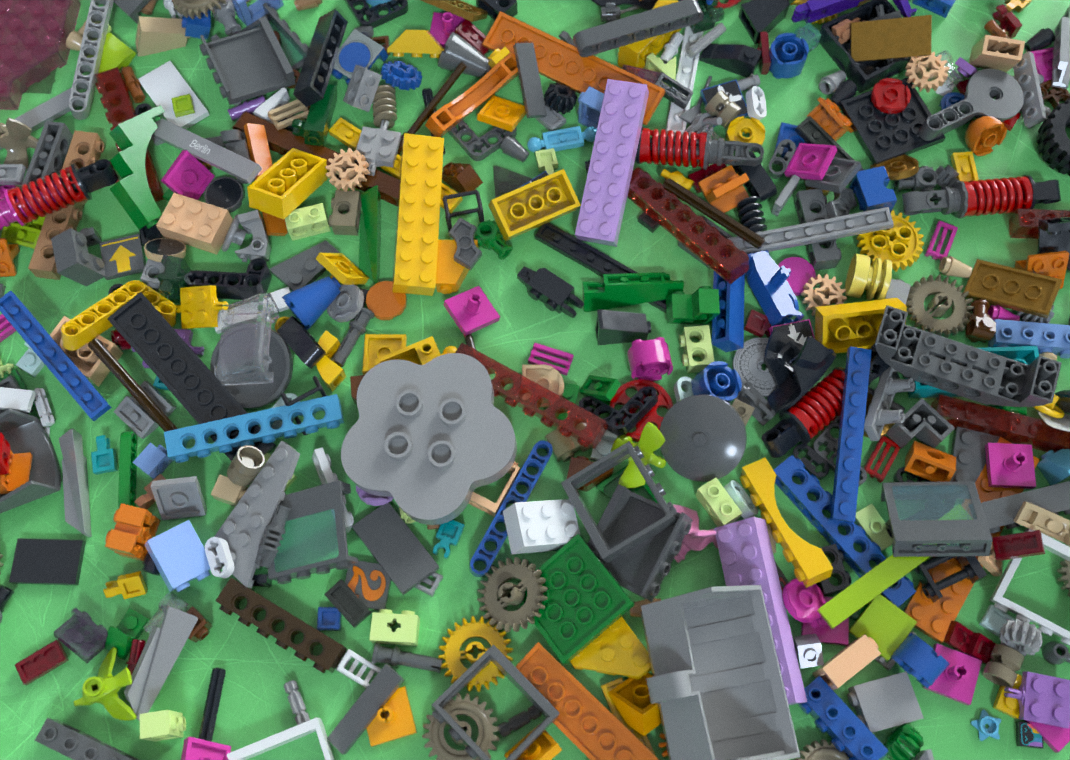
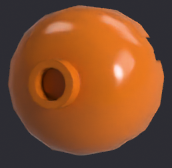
[965,116,1007,156]

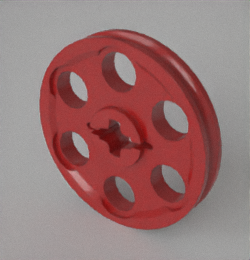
[610,379,673,442]

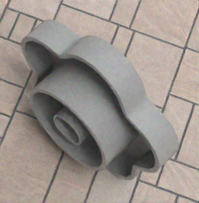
[341,353,517,525]

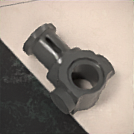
[893,166,938,192]

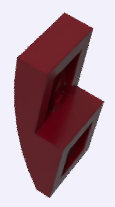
[943,621,996,664]

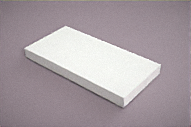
[139,61,210,129]

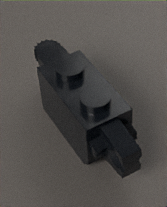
[517,266,584,318]

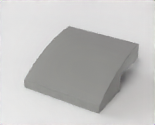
[114,381,176,439]

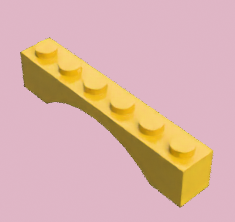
[740,457,833,588]

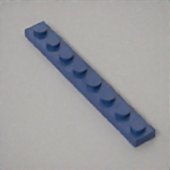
[0,291,112,421]
[830,346,872,523]

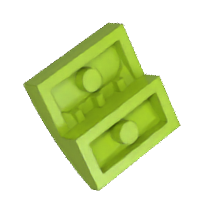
[87,32,137,81]
[0,216,46,249]
[849,594,917,661]

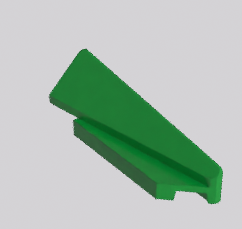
[359,185,381,284]
[583,272,684,312]

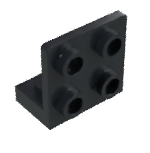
[1037,217,1070,258]

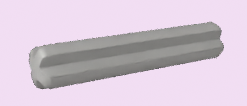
[687,23,726,58]

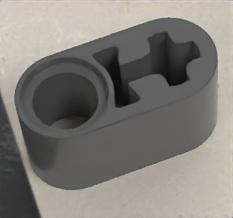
[767,139,796,179]

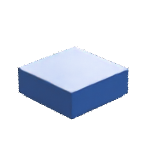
[317,607,342,631]

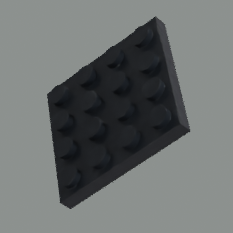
[839,77,946,164]

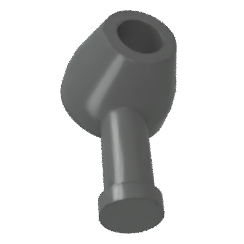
[1042,641,1070,665]

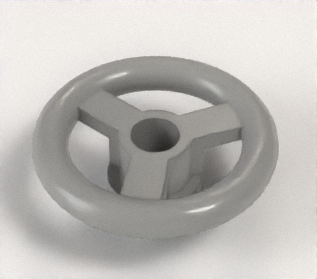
[221,215,247,252]

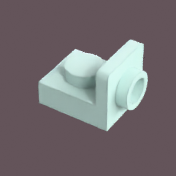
[16,342,45,377]
[591,429,618,461]

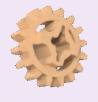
[905,51,949,93]
[326,148,370,192]
[801,274,847,316]

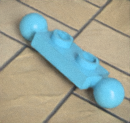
[527,126,597,153]

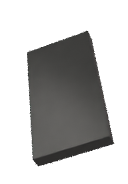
[352,502,439,595]

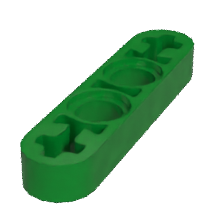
[118,431,137,508]

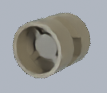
[704,90,742,128]
[227,445,265,486]
[982,644,1024,688]

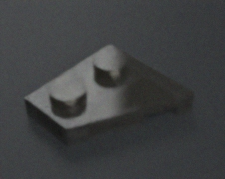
[493,166,532,198]

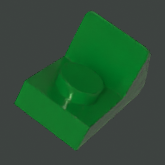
[579,375,621,405]
[105,608,150,660]

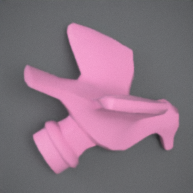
[673,504,718,563]

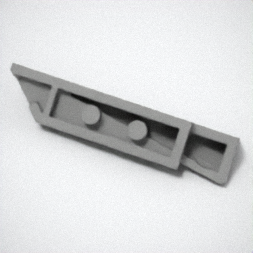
[1051,5,1070,89]
[59,429,92,537]
[124,606,198,721]

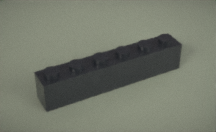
[293,9,348,107]

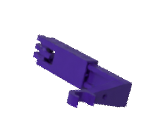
[791,0,917,24]

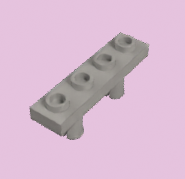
[1013,51,1051,128]
[864,367,915,441]

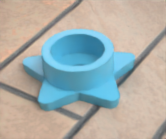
[971,710,1001,741]

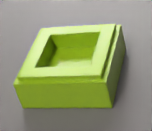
[171,94,195,118]

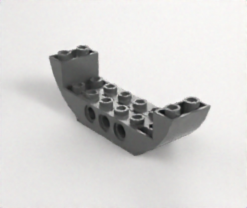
[875,305,1062,407]

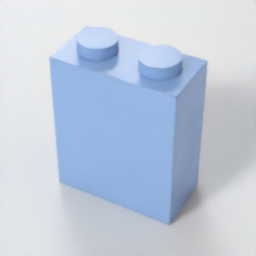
[145,520,211,592]

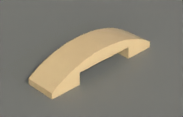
[1013,501,1070,546]

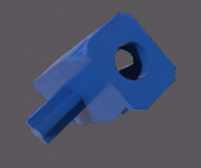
[740,250,804,326]

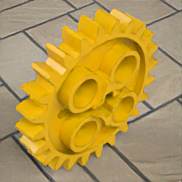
[856,210,924,272]

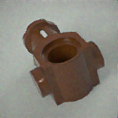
[965,299,996,343]

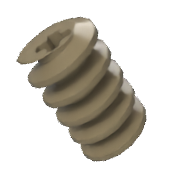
[372,85,397,129]

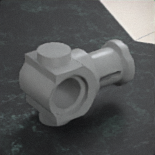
[212,0,241,36]

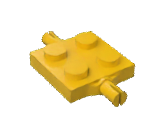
[176,285,229,329]

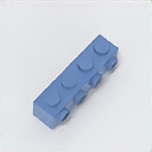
[988,319,1070,359]

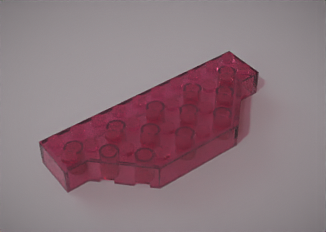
[0,0,81,110]

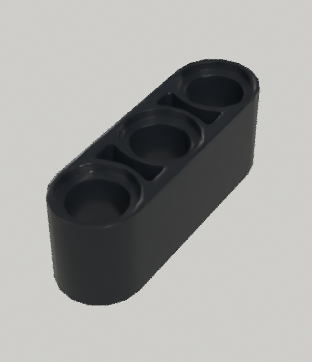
[732,152,777,203]
[277,316,327,369]

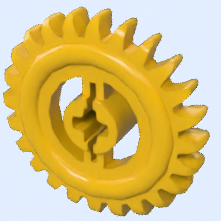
[438,615,513,692]

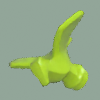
[611,422,666,488]
[74,647,137,721]

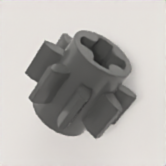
[601,2,621,23]
[935,165,959,188]

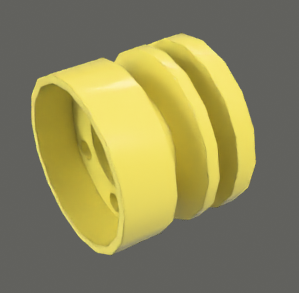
[845,254,892,300]

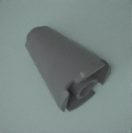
[438,32,492,78]

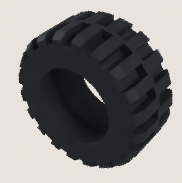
[1037,99,1070,176]

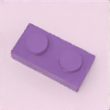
[955,57,978,78]

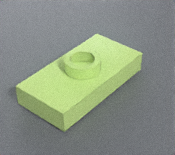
[855,504,893,550]

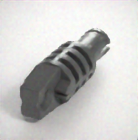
[255,505,291,568]

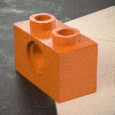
[904,441,956,482]

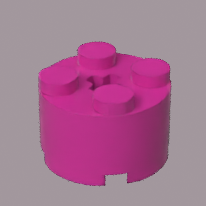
[627,337,673,382]

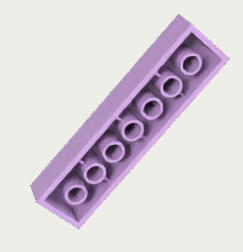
[575,79,649,247]
[714,517,807,706]

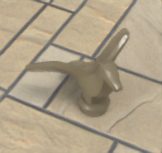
[0,118,39,169]

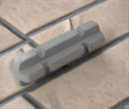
[284,680,310,725]

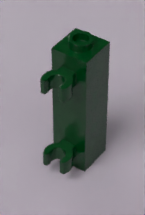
[292,84,337,147]

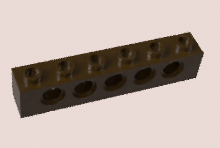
[215,578,347,673]

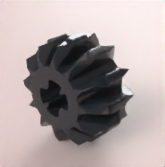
[544,82,577,115]

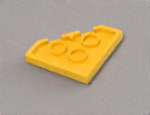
[570,616,652,679]

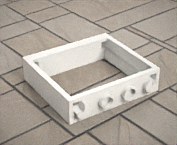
[989,528,1070,646]
[227,717,335,760]

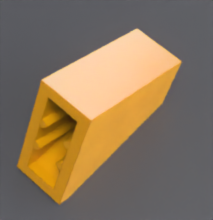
[436,240,479,294]

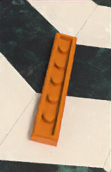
[244,123,288,236]

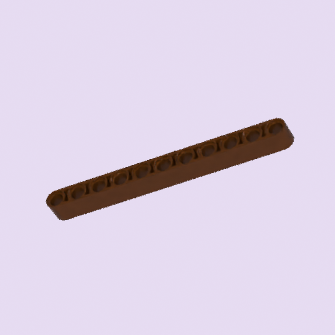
[232,112,400,207]

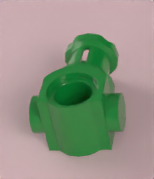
[473,219,513,260]

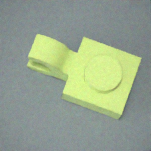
[535,148,558,175]

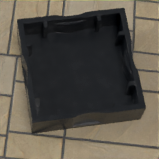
[817,0,911,93]

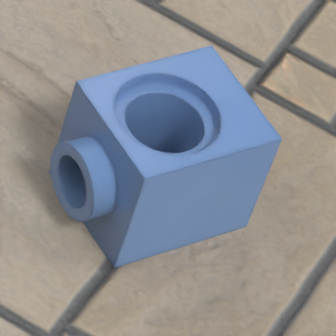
[133,442,173,479]

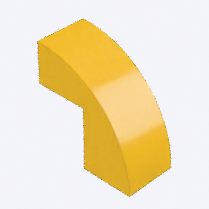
[316,330,346,392]

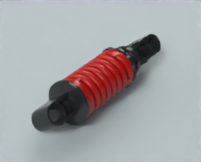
[762,343,890,458]

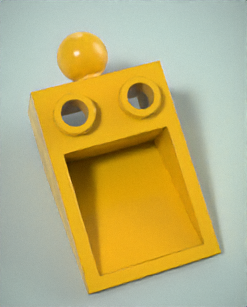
[374,336,459,365]

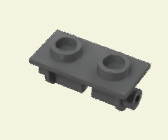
[736,381,776,426]

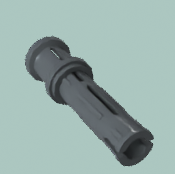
[331,307,375,367]
[372,643,443,673]

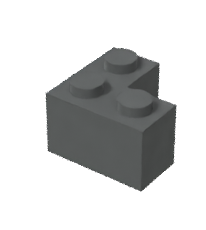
[51,228,106,286]
[886,398,955,449]

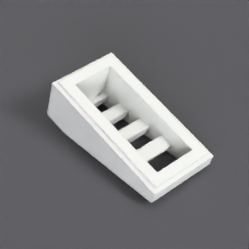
[253,87,291,124]
[335,649,381,688]

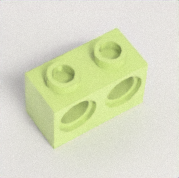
[285,203,331,241]
[679,325,714,373]
[139,710,186,741]

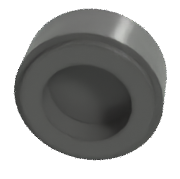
[355,26,374,38]

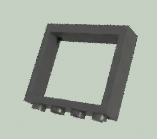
[561,442,677,563]
[432,644,560,760]

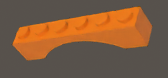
[425,52,519,137]

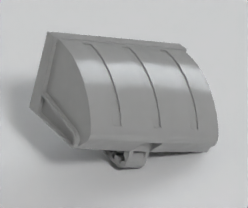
[641,585,800,760]

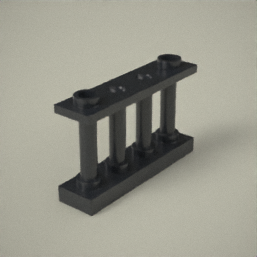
[885,495,987,603]

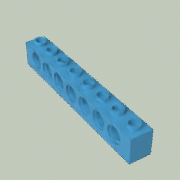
[164,394,344,463]

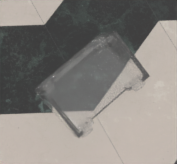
[214,293,279,386]

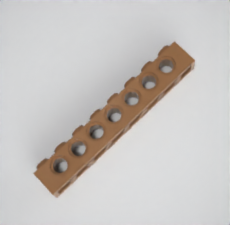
[28,130,105,280]

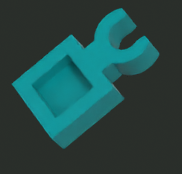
[433,520,465,559]

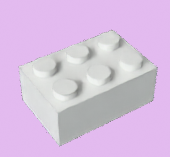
[503,499,580,554]

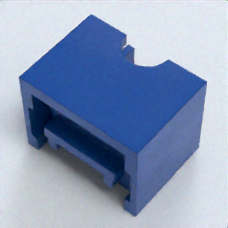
[849,166,897,213]

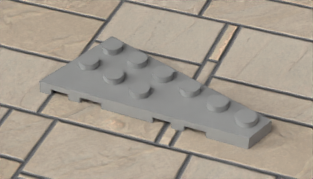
[214,441,300,588]

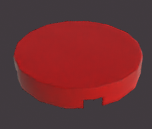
[871,78,911,114]

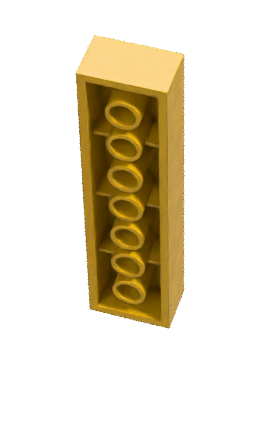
[392,133,444,296]

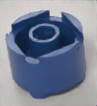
[769,33,809,79]
[691,361,742,403]
[891,633,950,689]

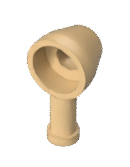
[66,21,86,51]

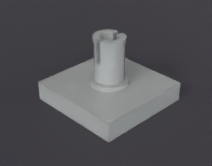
[151,476,207,520]

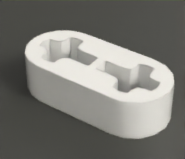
[746,86,767,121]
[205,537,234,578]

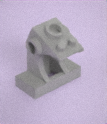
[235,210,271,262]

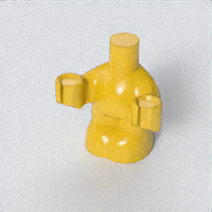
[661,169,694,196]

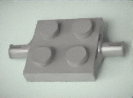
[355,120,401,176]

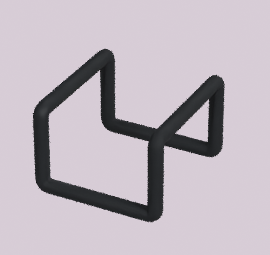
[443,190,484,232]
[281,376,327,435]

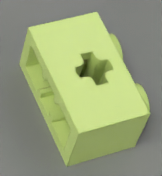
[695,477,742,527]
[369,609,420,646]

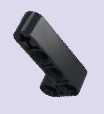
[184,258,272,301]

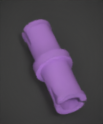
[227,95,266,121]

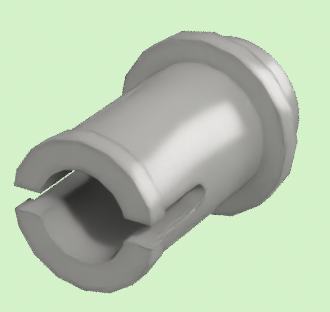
[737,74,760,91]

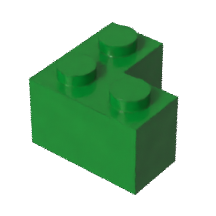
[666,286,720,325]

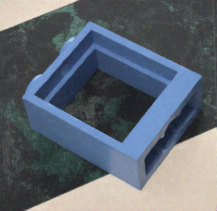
[231,0,284,27]
[577,86,604,128]

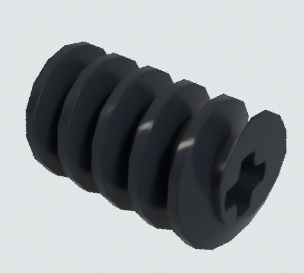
[736,196,767,233]

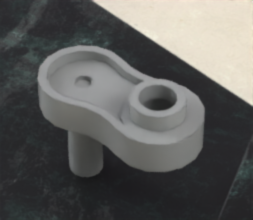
[685,113,722,137]

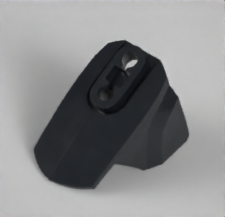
[764,330,836,414]

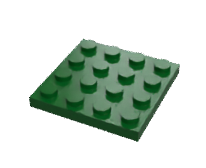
[520,534,635,665]

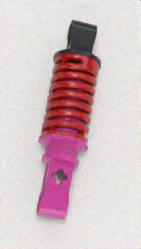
[0,159,118,228]

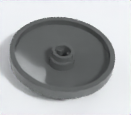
[210,324,293,408]
[660,394,747,482]

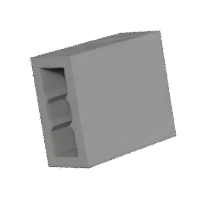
[847,671,924,733]

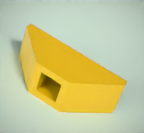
[387,30,444,58]

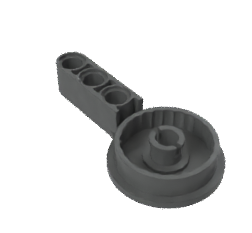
[918,69,1024,141]

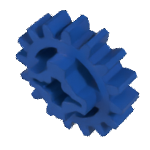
[380,61,423,90]

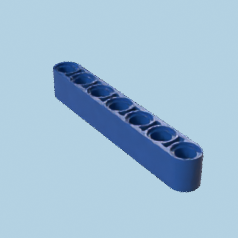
[469,440,553,577]

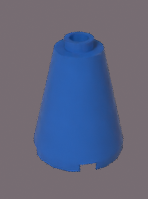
[282,276,341,330]

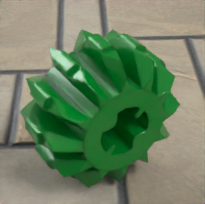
[883,724,924,760]

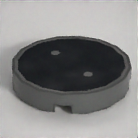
[204,177,245,213]

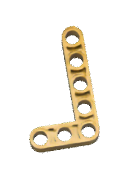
[61,280,176,351]

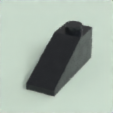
[699,44,762,78]

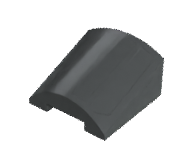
[0,409,61,513]

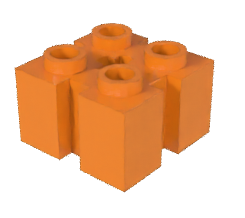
[105,503,161,561]

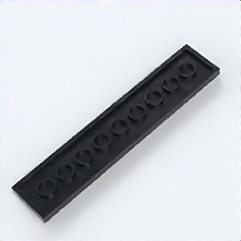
[107,292,276,461]

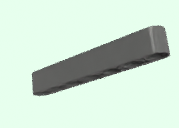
[573,0,704,57]

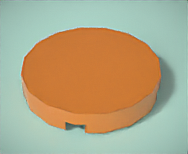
[366,281,407,320]

